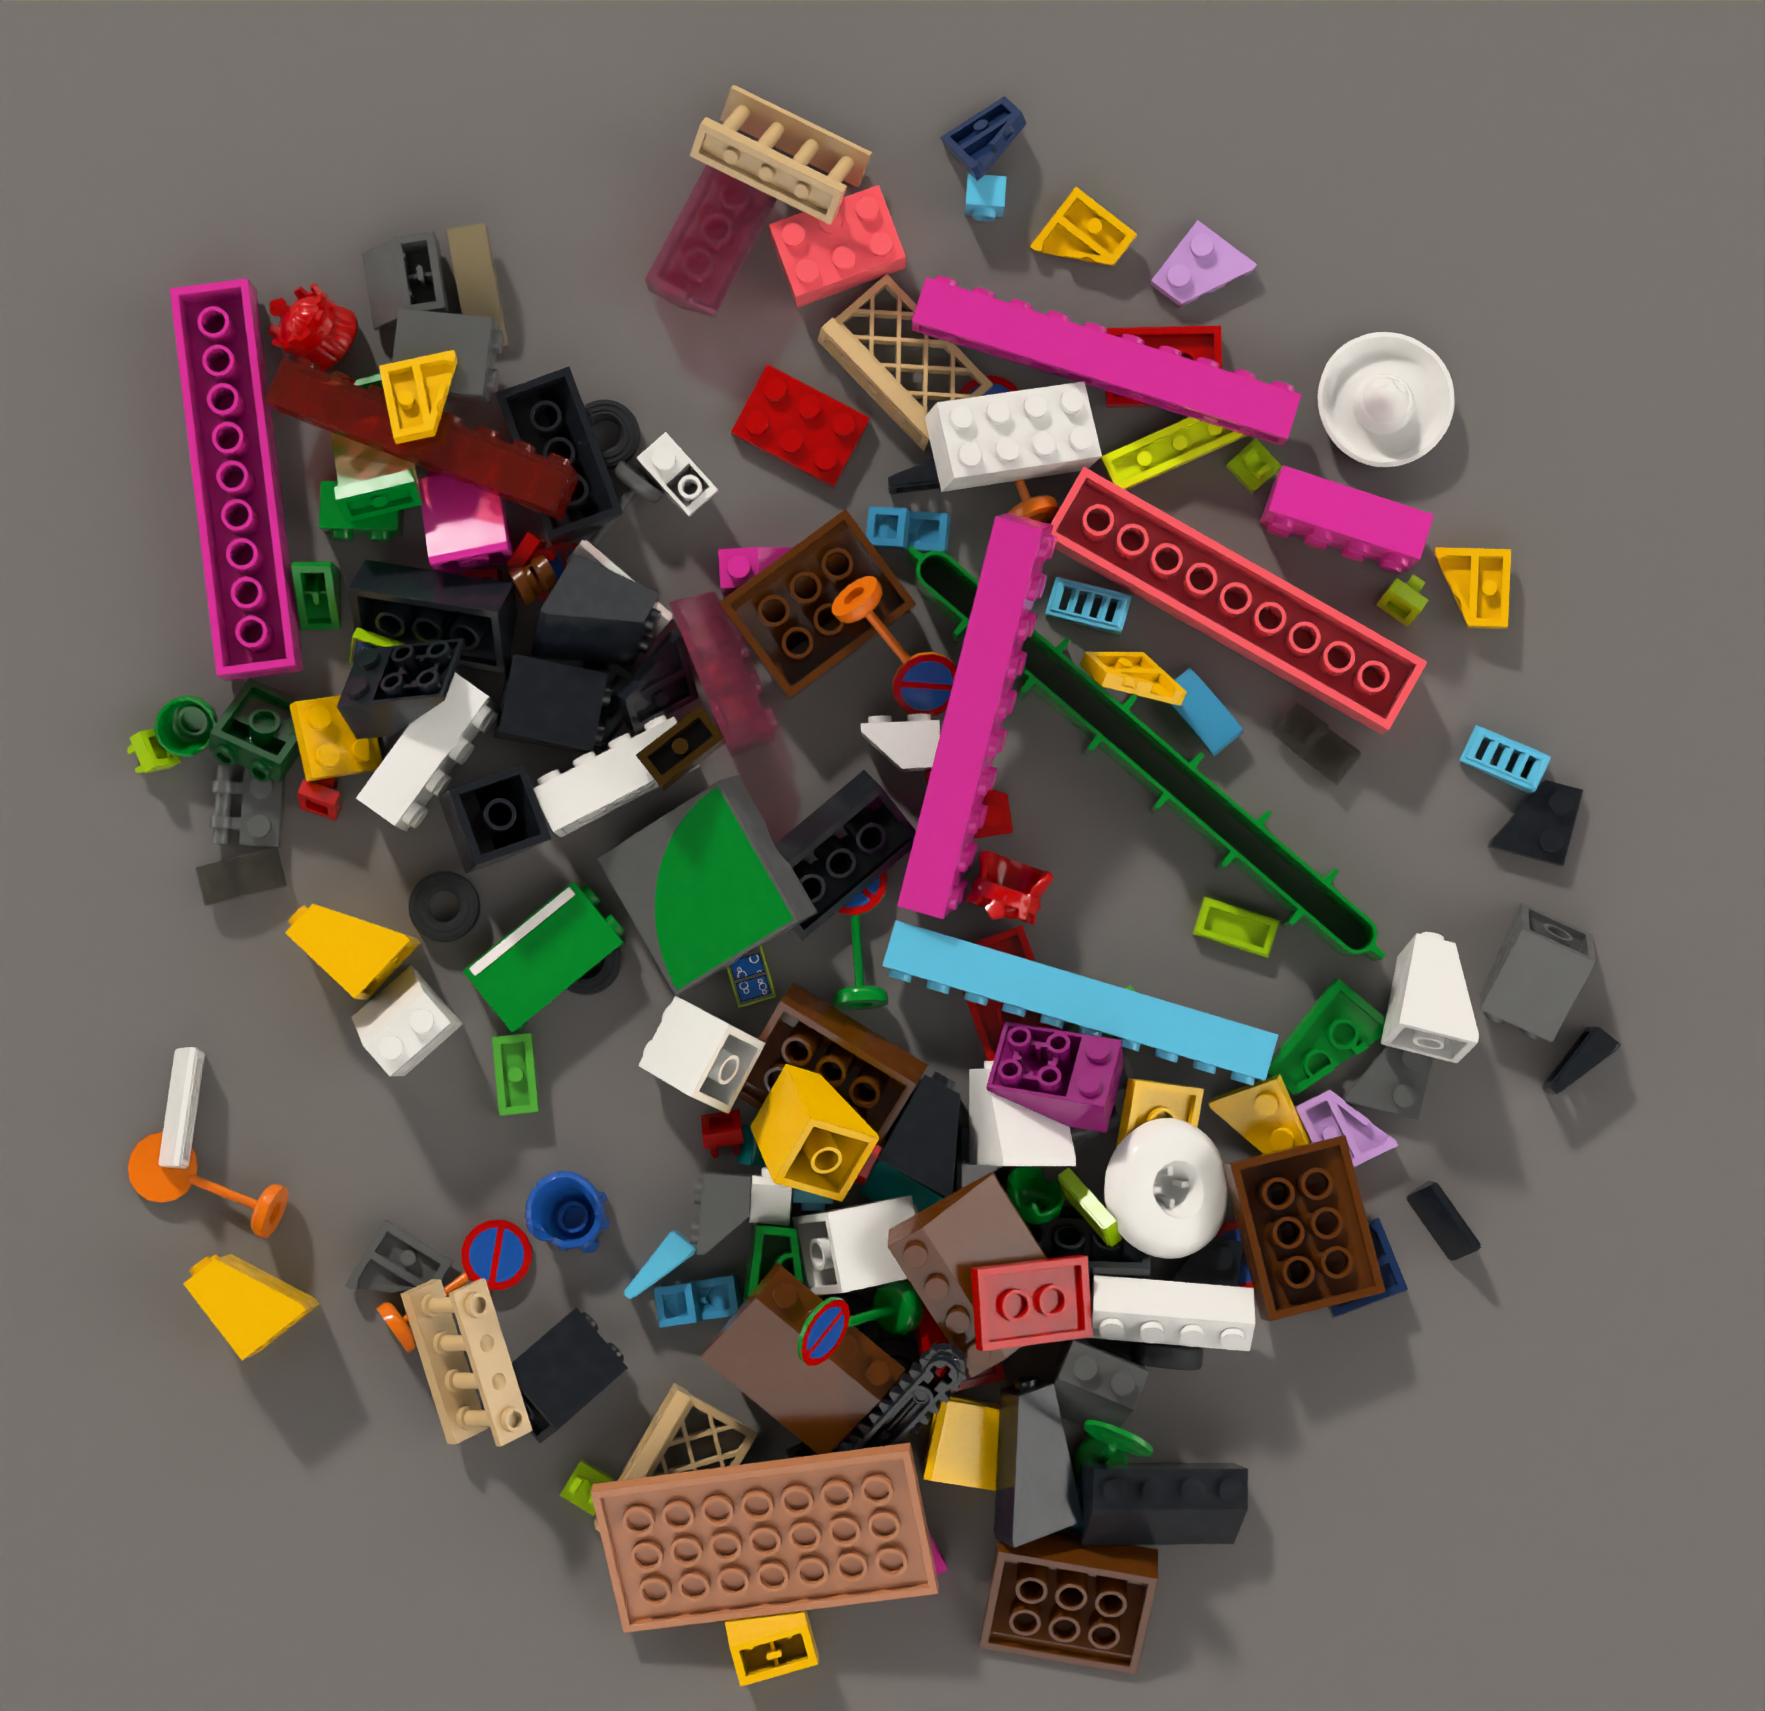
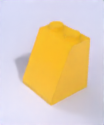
[285,904,421,1000]
[750,1064,879,1202]
[183,1254,320,1360]
[922,1394,1000,1491]

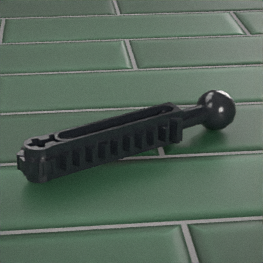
[831,1341,969,1453]

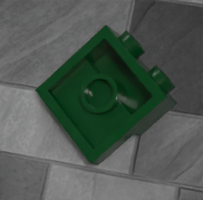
[210,678,301,782]

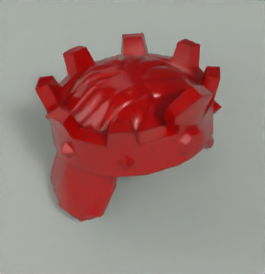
[267,283,358,374]
[965,850,1054,925]

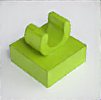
[1226,438,1282,495]
[1376,574,1429,627]
[127,729,181,773]
[560,1459,615,1516]

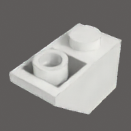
[637,432,718,517]
[861,714,940,772]
[749,1167,793,1226]

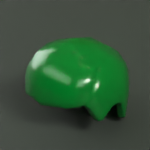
[154,695,218,757]
[1004,1166,1065,1225]

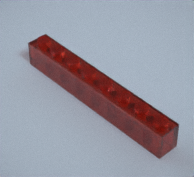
[265,357,580,521]

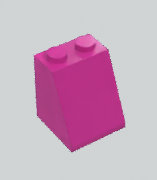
[418,460,515,574]

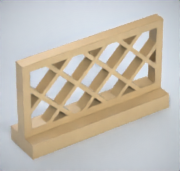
[817,274,993,452]
[593,1383,758,1532]

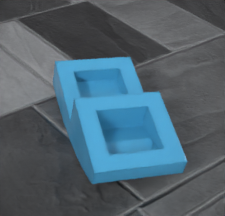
[866,506,951,554]
[1167,668,1244,756]
[653,1274,742,1328]

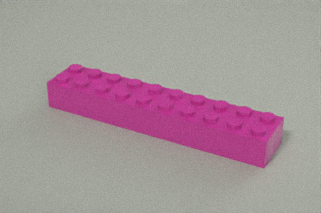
[169,278,304,681]
[897,513,1057,919]

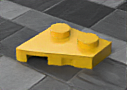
[379,350,458,444]
[1079,652,1187,705]
[1208,1074,1311,1154]

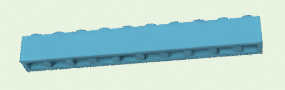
[882,920,1279,1086]

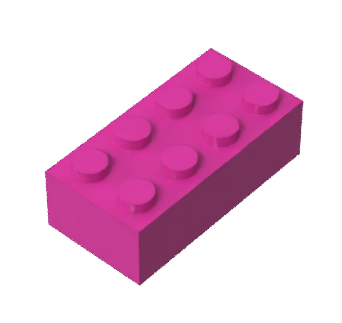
[1259,465,1434,574]

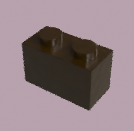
[636,705,727,791]

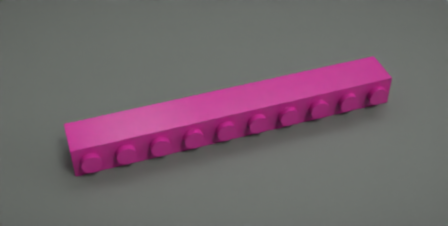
[912,276,1302,447]

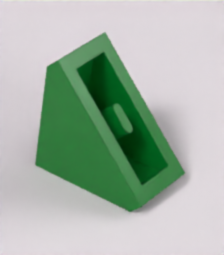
[291,562,341,630]

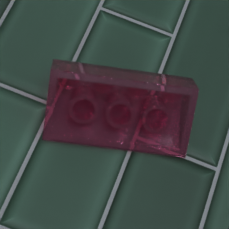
[645,164,778,317]
[669,591,779,757]

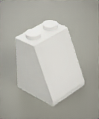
[1381,932,1479,1063]
[351,965,463,1076]
[638,995,766,1114]
[969,1061,1076,1166]
[792,1195,918,1295]

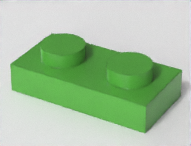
[492,1033,540,1116]

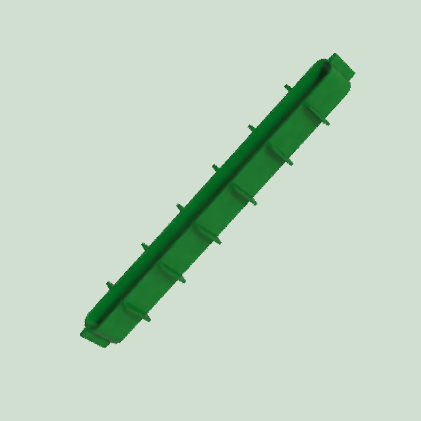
[907,546,1386,961]

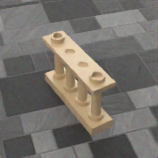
[690,85,872,225]
[401,1278,533,1447]

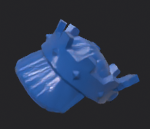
[525,1171,610,1253]

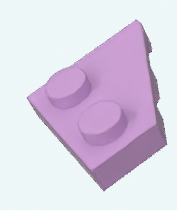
[1150,220,1257,307]
[1295,1090,1398,1167]

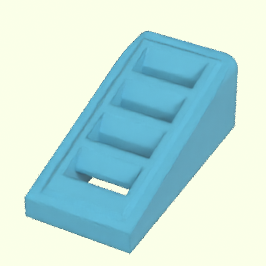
[1045,577,1132,637]
[1459,725,1551,794]
[624,1229,697,1299]

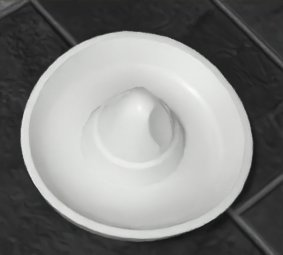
[1318,332,1455,467]
[1104,1118,1229,1259]

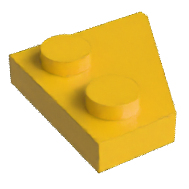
[1030,187,1137,267]
[1435,547,1511,629]

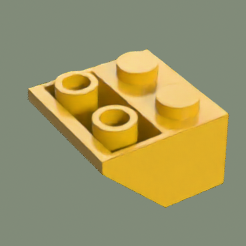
[724,1610,819,1687]

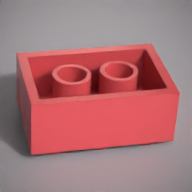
[769,185,906,308]

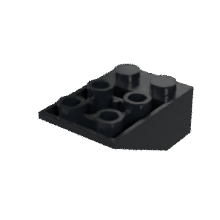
[337,638,466,739]

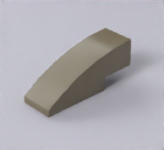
[446,223,509,349]

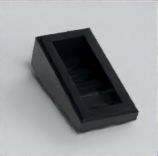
[888,459,941,495]
[1542,1027,1621,1094]

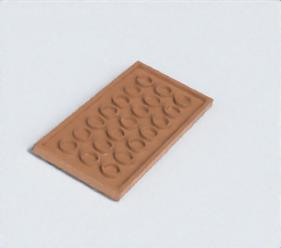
[591,1443,939,1633]

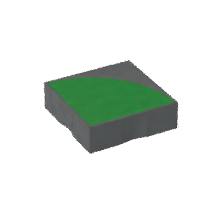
[597,775,818,995]

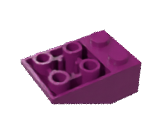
[986,1021,1123,1133]

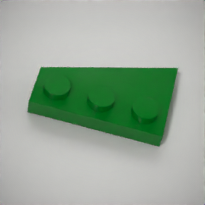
[1267,978,1385,1096]

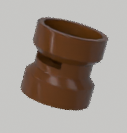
[507,553,558,606]

